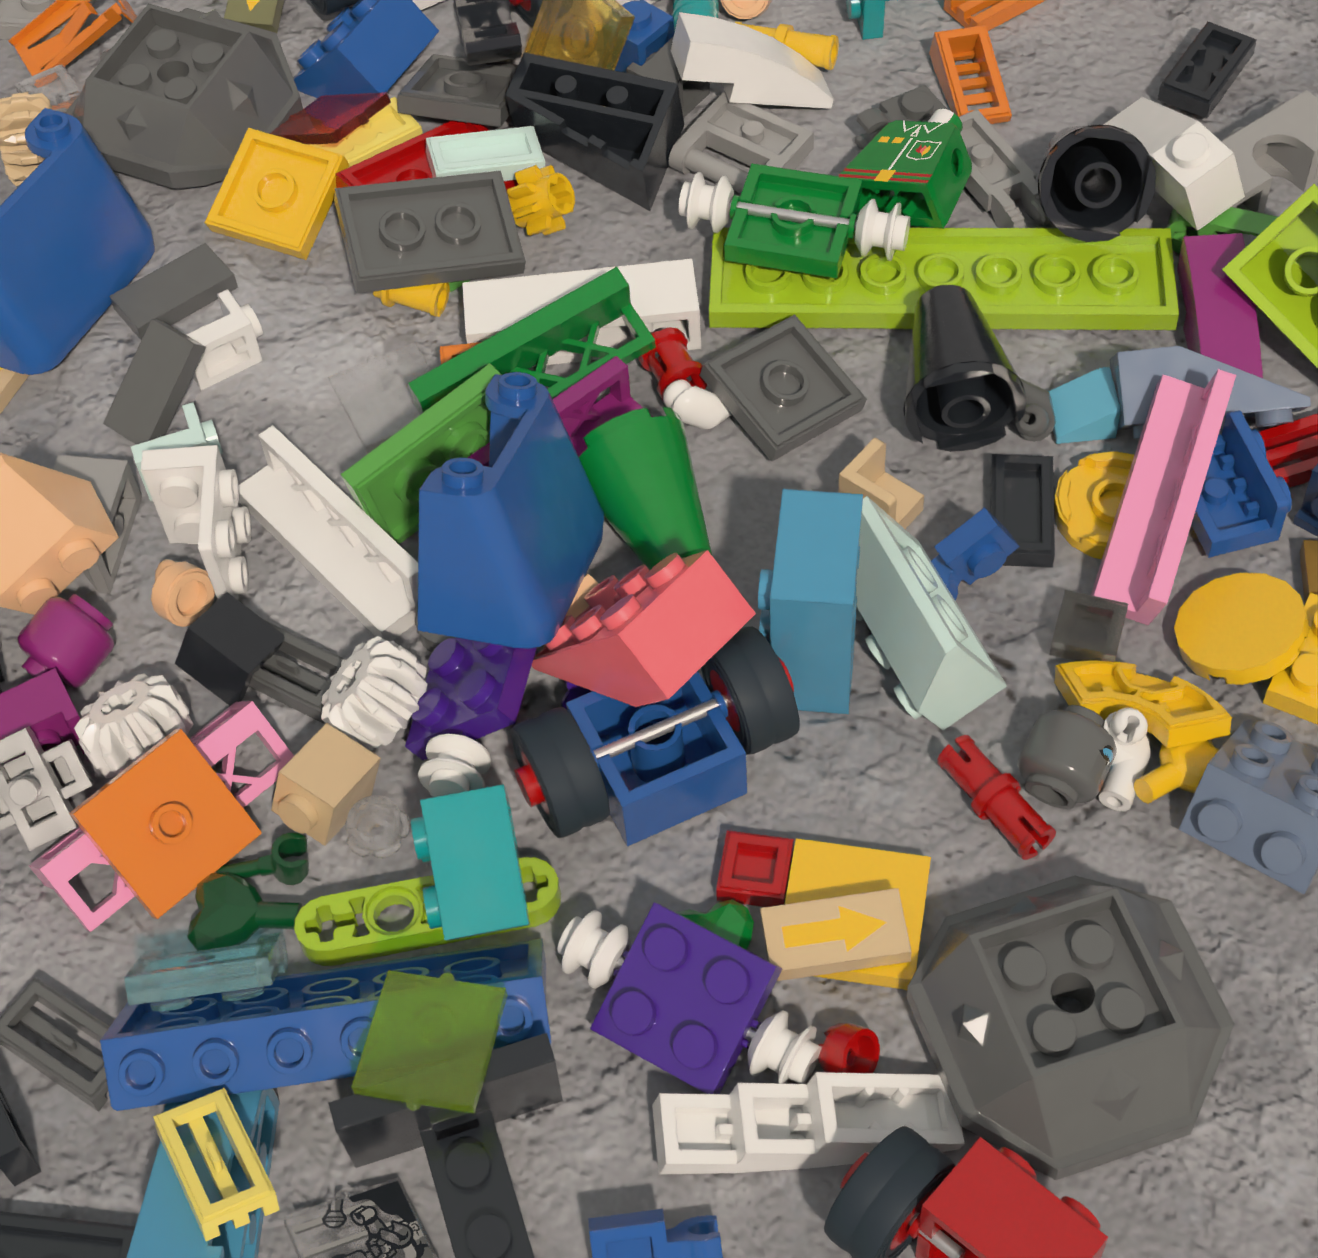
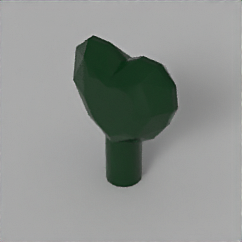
[187,872,303,954]

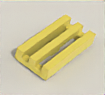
[153,1088,279,1241]

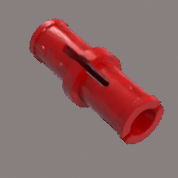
[937,735,1056,860]

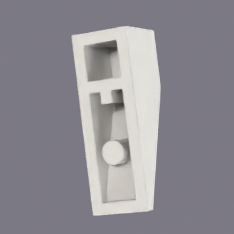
[1103,97,1245,231]

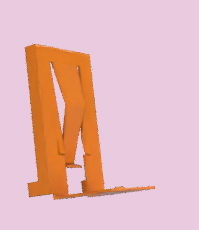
[8,0,137,88]

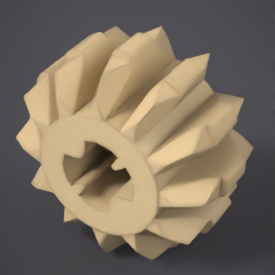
[0,92,53,186]

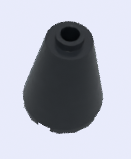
[1038,125,1156,242]
[903,285,1027,452]

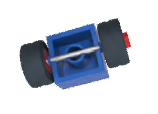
[511,626,800,847]

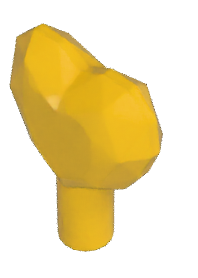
[1134,739,1219,804]

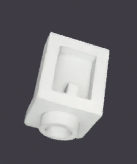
[186,289,263,391]

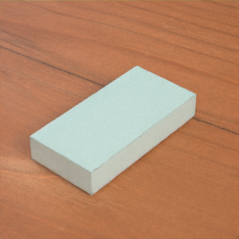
[426,126,545,181]

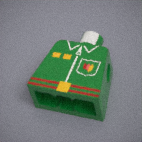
[839,109,972,229]

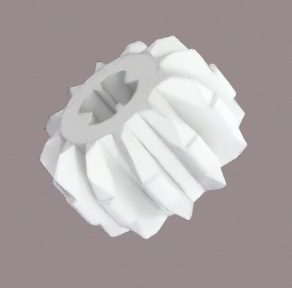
[321,636,427,751]
[74,673,194,778]

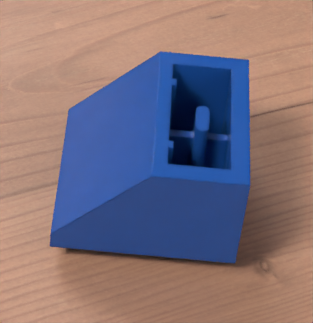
[293,0,439,113]

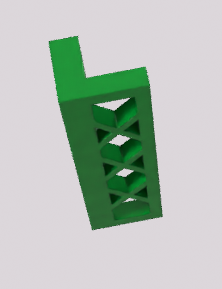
[408,267,656,415]

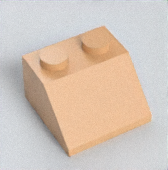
[0,453,119,615]

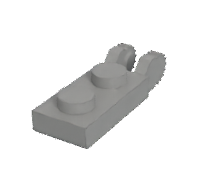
[959,109,1051,228]

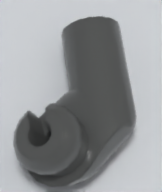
[1015,377,1056,442]

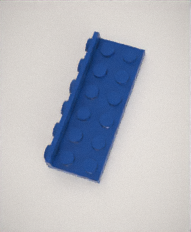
[100,938,551,1111]

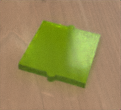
[351,970,508,1114]

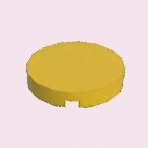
[1054,451,1135,559]
[1174,572,1310,685]

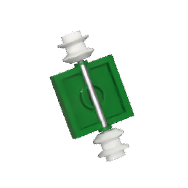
[679,163,910,278]

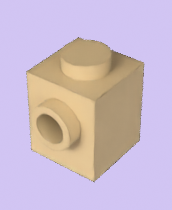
[271,723,381,846]

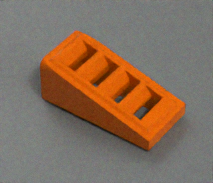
[929,25,1012,124]

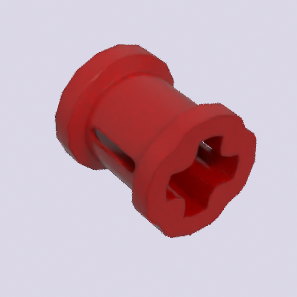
[639,327,707,400]

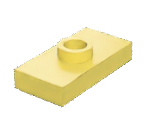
[302,97,423,168]

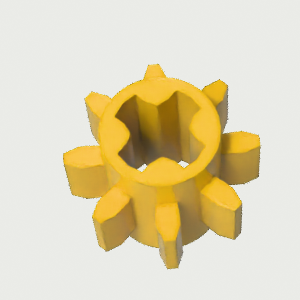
[507,165,575,236]

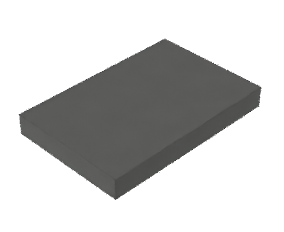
[334,171,526,293]

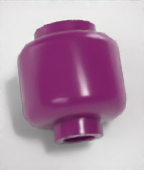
[18,594,114,688]

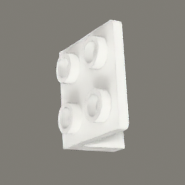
[141,445,251,600]

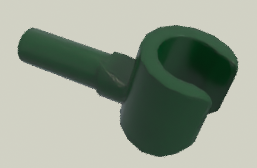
[216,832,309,885]

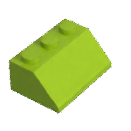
[1222,184,1318,369]

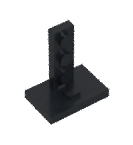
[328,1033,563,1258]

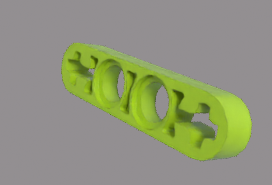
[294,857,561,966]

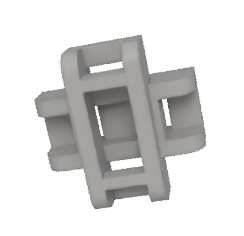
[0,726,95,851]

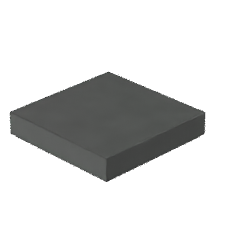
[397,54,518,127]
[700,315,867,462]

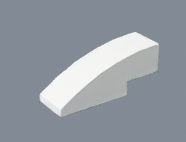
[671,12,834,109]

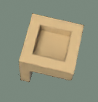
[838,437,924,529]

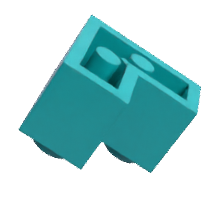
[411,784,530,941]

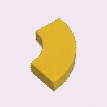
[1054,660,1232,748]

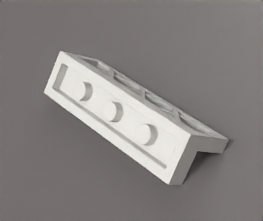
[238,425,418,642]

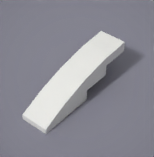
[652,1072,965,1174]

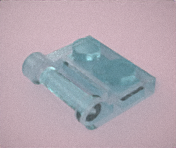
[124,932,288,1011]

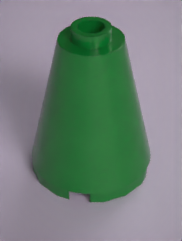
[579,407,712,570]

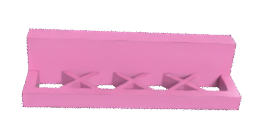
[1088,369,1236,625]
[28,701,294,932]

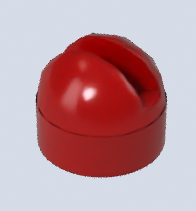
[818,1023,880,1073]

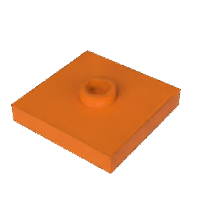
[69,729,262,919]

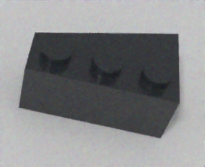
[505,52,684,211]

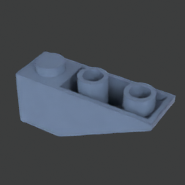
[1109,346,1311,439]

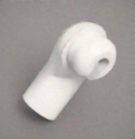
[663,380,732,429]
[1098,708,1150,811]

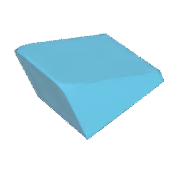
[1048,367,1120,444]

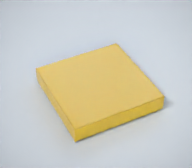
[204,128,350,260]
[784,838,931,990]

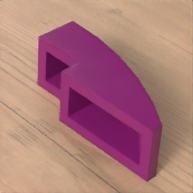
[1177,233,1263,378]

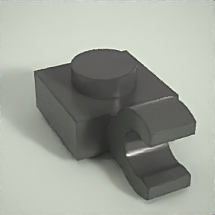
[855,85,948,150]

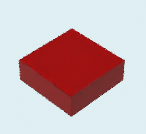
[716,830,794,907]

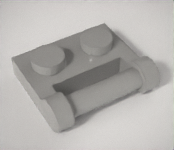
[669,92,814,194]

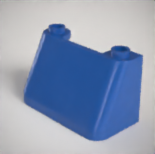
[0,108,155,375]
[418,372,604,649]

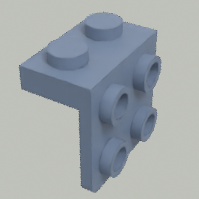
[1178,720,1318,894]

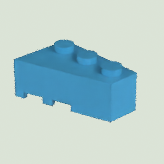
[758,489,863,714]
[126,1088,280,1258]

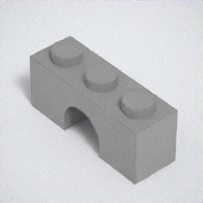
[1218,90,1318,234]

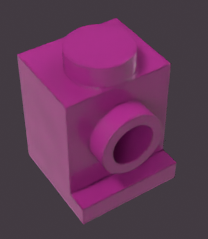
[0,668,85,764]

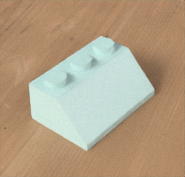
[856,496,1007,731]

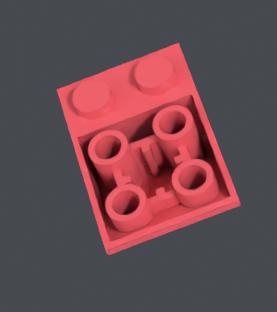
[532,550,756,707]

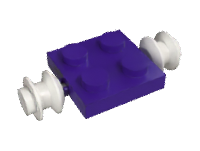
[405,638,537,797]
[557,902,822,1094]

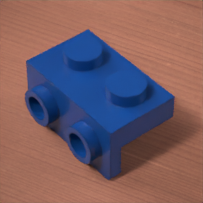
[1191,410,1292,558]

